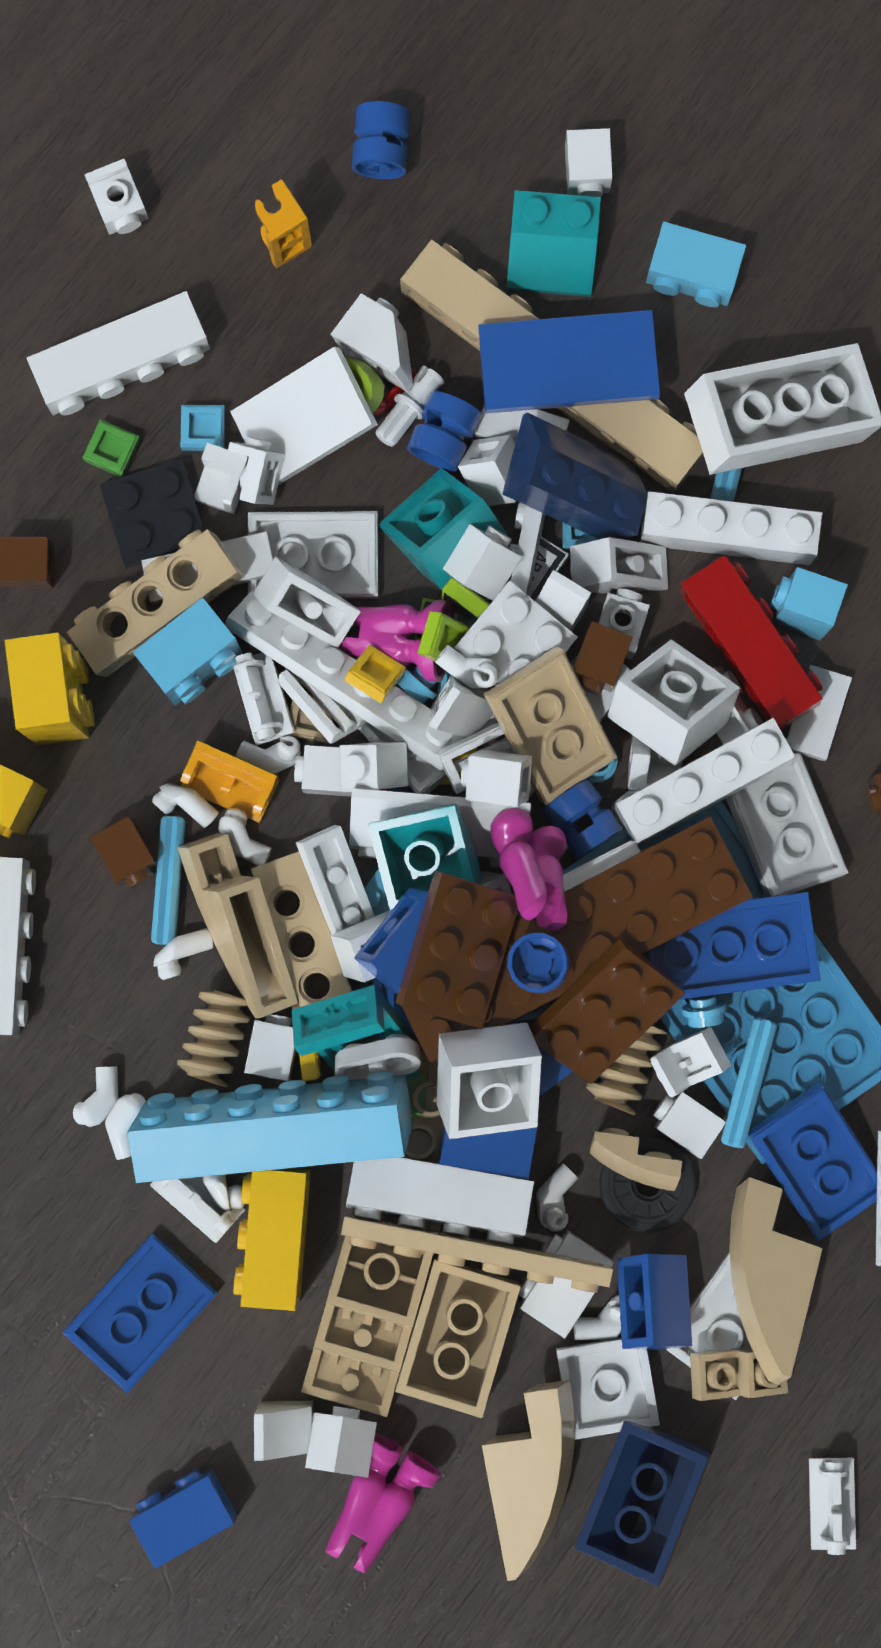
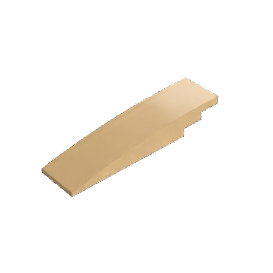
[301,1050,444,1417]

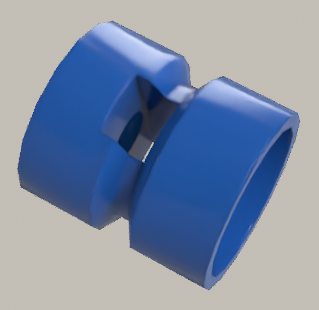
[351,101,411,179]
[407,391,482,472]
[542,778,623,861]
[507,933,570,993]

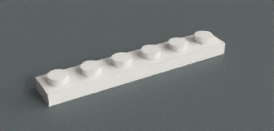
[225,591,465,770]

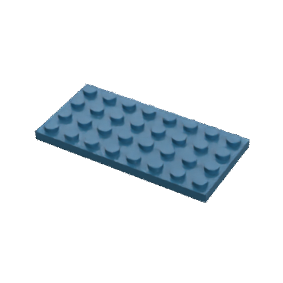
[563,801,881,1164]

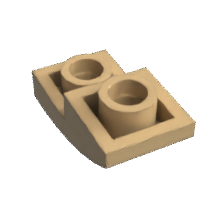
[590,1128,682,1191]
[690,1348,788,1401]

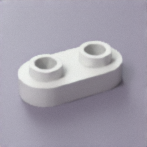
[335,1034,421,1080]

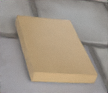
[484,646,617,805]

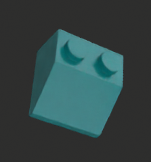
[506,190,601,297]
[378,468,507,590]
[368,804,483,910]

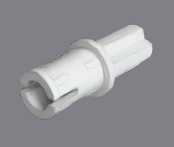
[376,366,444,447]

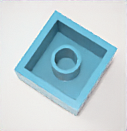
[133,597,243,706]

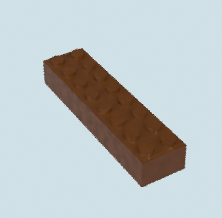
[395,817,753,1063]

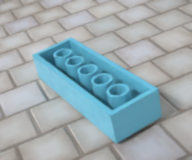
[127,1071,413,1183]

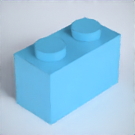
[646,221,746,307]
[769,567,848,640]

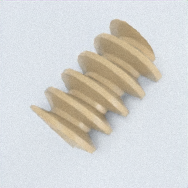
[177,990,250,1087]
[586,1026,668,1116]

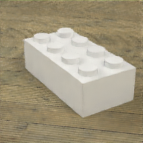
[684,343,881,475]

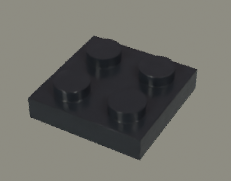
[99,459,205,569]

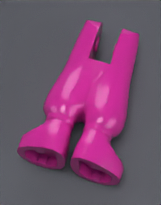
[338,600,454,682]
[490,808,568,931]
[325,1434,441,1574]

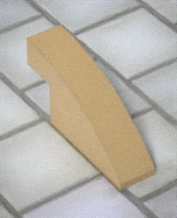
[177,833,298,1019]
[729,1177,823,1384]
[482,1380,575,1581]

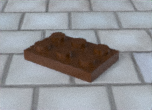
[395,871,518,1029]
[529,938,685,1084]

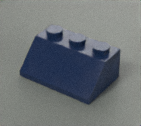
[502,412,647,539]
[574,1420,713,1587]

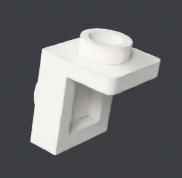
[650,1027,732,1097]

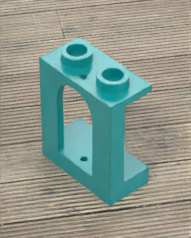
[292,985,419,1078]

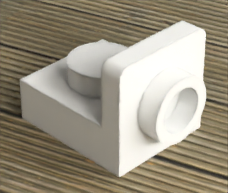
[228,436,285,505]

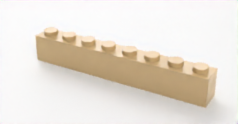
[400,239,703,494]

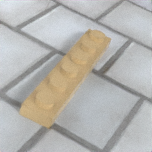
[341,1213,613,1293]

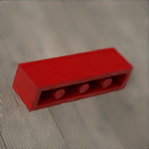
[679,555,823,731]

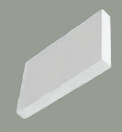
[230,347,378,485]
[248,511,378,599]
[726,752,848,898]
[666,1250,751,1400]

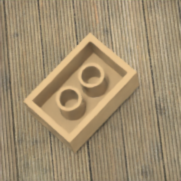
[395,1256,521,1418]

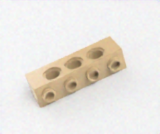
[67,529,245,677]
[251,851,352,1009]

